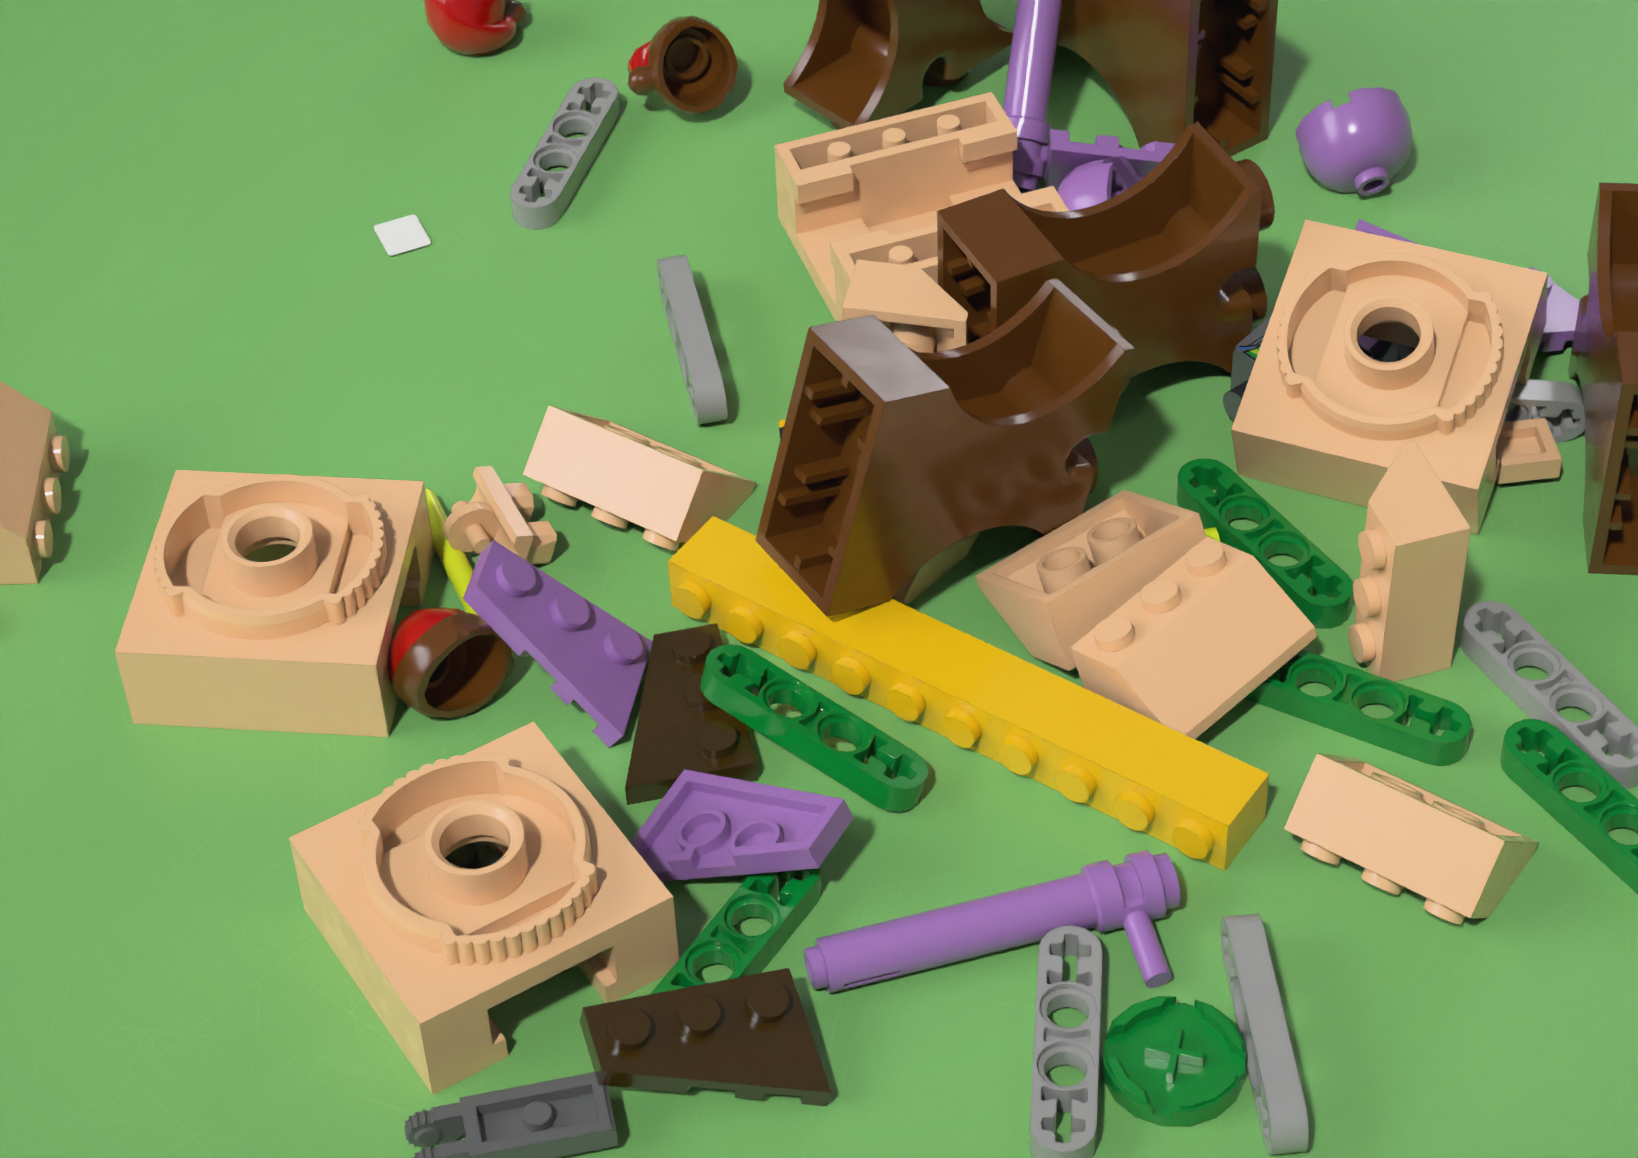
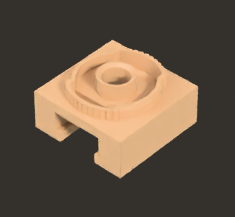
[774,92,1069,322]
[1231,219,1548,534]
[115,470,435,737]
[289,721,679,1095]

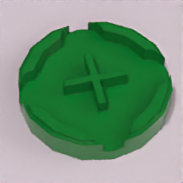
[1102,996,1246,1127]

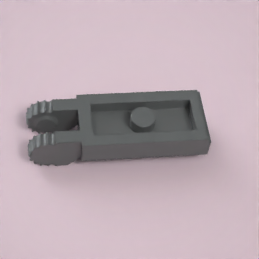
[404,1072,618,1158]

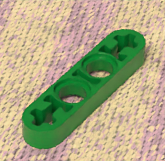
[1176,458,1353,629]
[700,644,928,812]
[1244,650,1472,766]
[1500,719,1638,894]
[650,867,822,994]

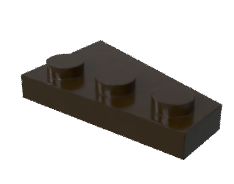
[625,623,758,805]
[579,968,832,1106]

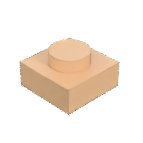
[1496,418,1562,484]

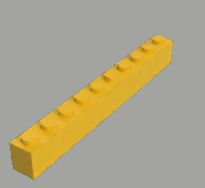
[668,516,1269,871]

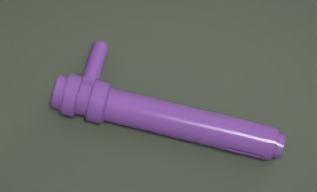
[1003,0,1063,193]
[803,850,1181,993]

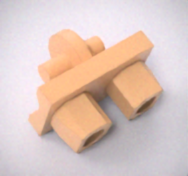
[444,466,557,565]

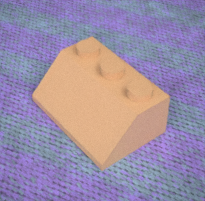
[842,259,968,353]
[0,381,70,585]
[523,405,756,551]
[1348,441,1471,682]
[975,490,1206,671]
[1070,537,1317,739]
[1284,753,1539,925]

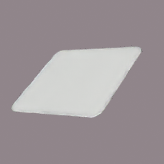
[374,215,431,256]

